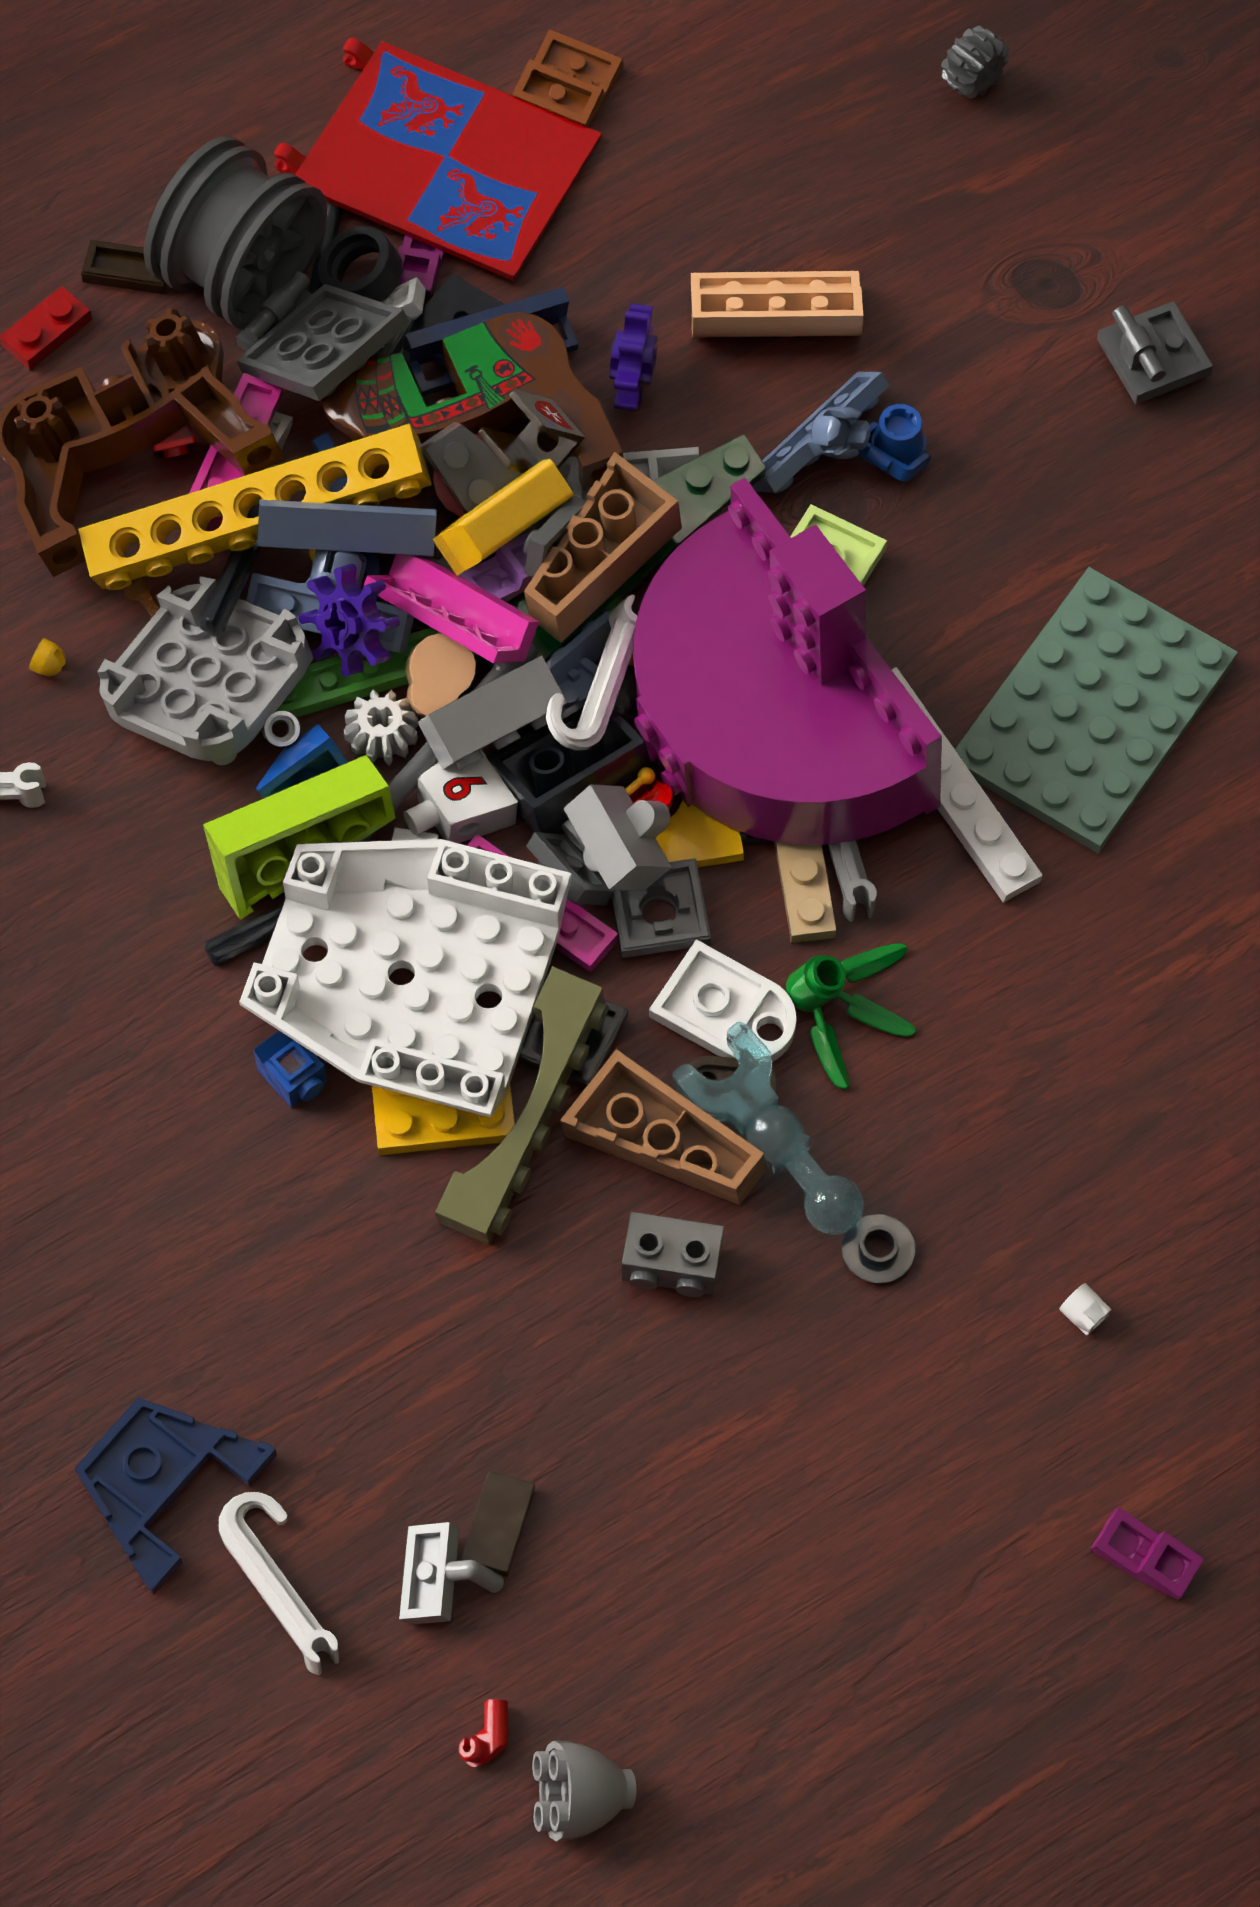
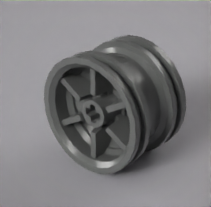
[144,135,327,330]

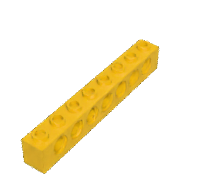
[78,423,432,590]

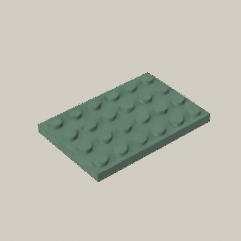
[955,567,1238,854]

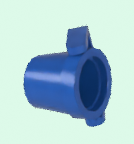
[858,404,931,482]

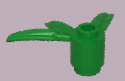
[786,943,916,1089]

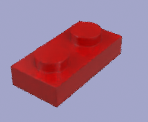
[0,286,92,370]

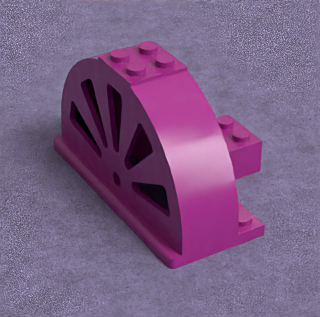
[633,477,942,845]

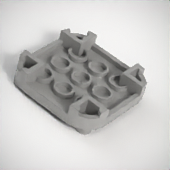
[98,576,313,765]

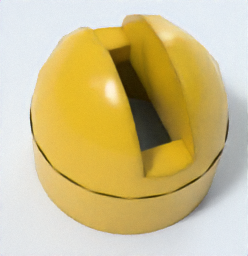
[29,638,66,677]

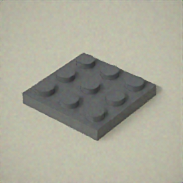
[236,284,410,401]

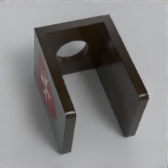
[477,389,585,473]

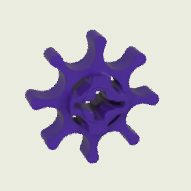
[609,303,658,412]
[298,564,400,677]

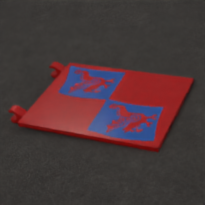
[274,38,602,281]

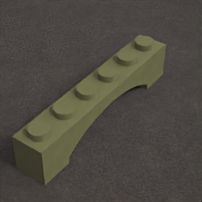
[435,966,609,1245]

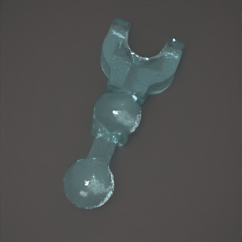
[671,1022,864,1235]

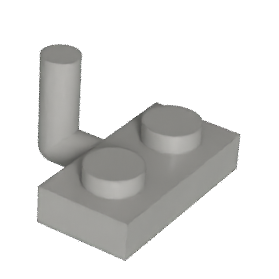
[399,1522,504,1625]

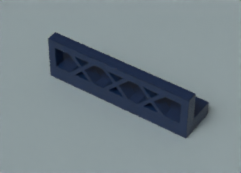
[402,287,579,397]

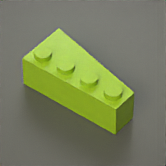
[203,755,395,920]

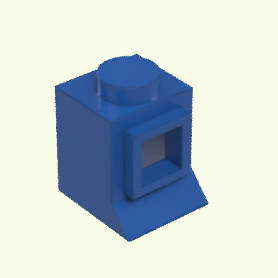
[253,1030,327,1108]

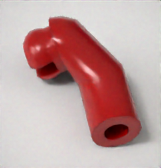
[458,1699,508,1767]

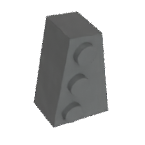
[421,422,563,555]

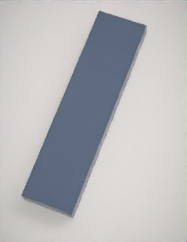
[257,499,436,556]

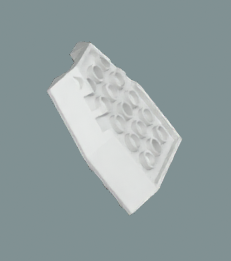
[239,839,571,1118]

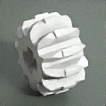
[344,689,419,766]

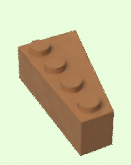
[524,452,682,643]
[560,1049,767,1205]

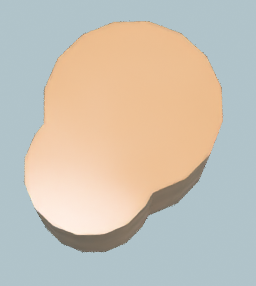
[405,633,476,719]

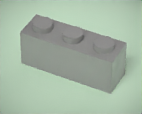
[417,656,567,770]

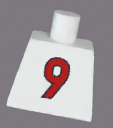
[404,749,518,843]

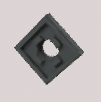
[611,858,711,958]

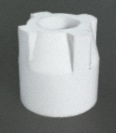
[262,711,300,746]
[1059,1283,1112,1336]

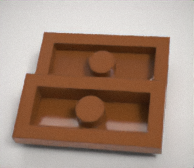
[512,29,624,127]

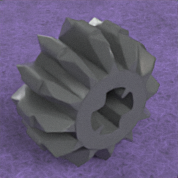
[941,25,1009,99]

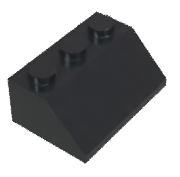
[486,697,651,833]

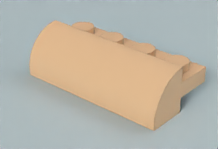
[691,271,863,338]

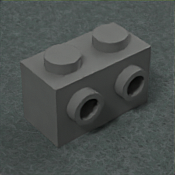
[622,1212,724,1297]

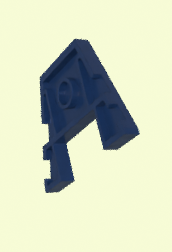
[75,1397,277,1595]

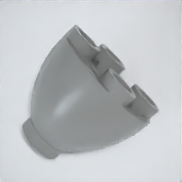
[532,1741,636,1842]

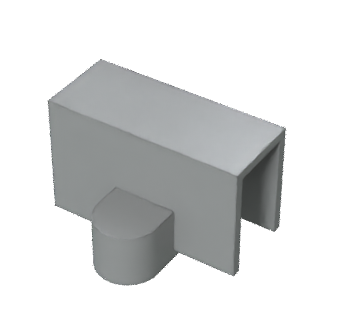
[563,784,672,891]

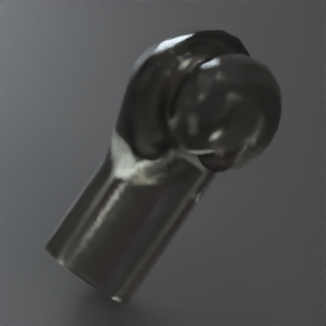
[613,670,638,721]

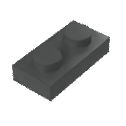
[523,495,586,577]
[526,832,615,906]

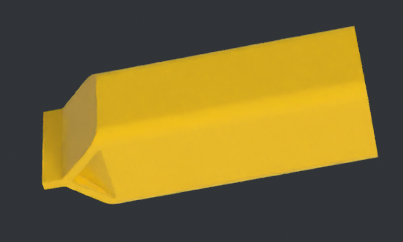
[432,459,574,576]

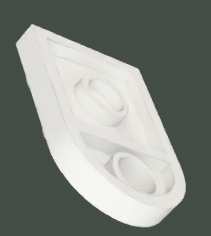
[649,939,796,1064]

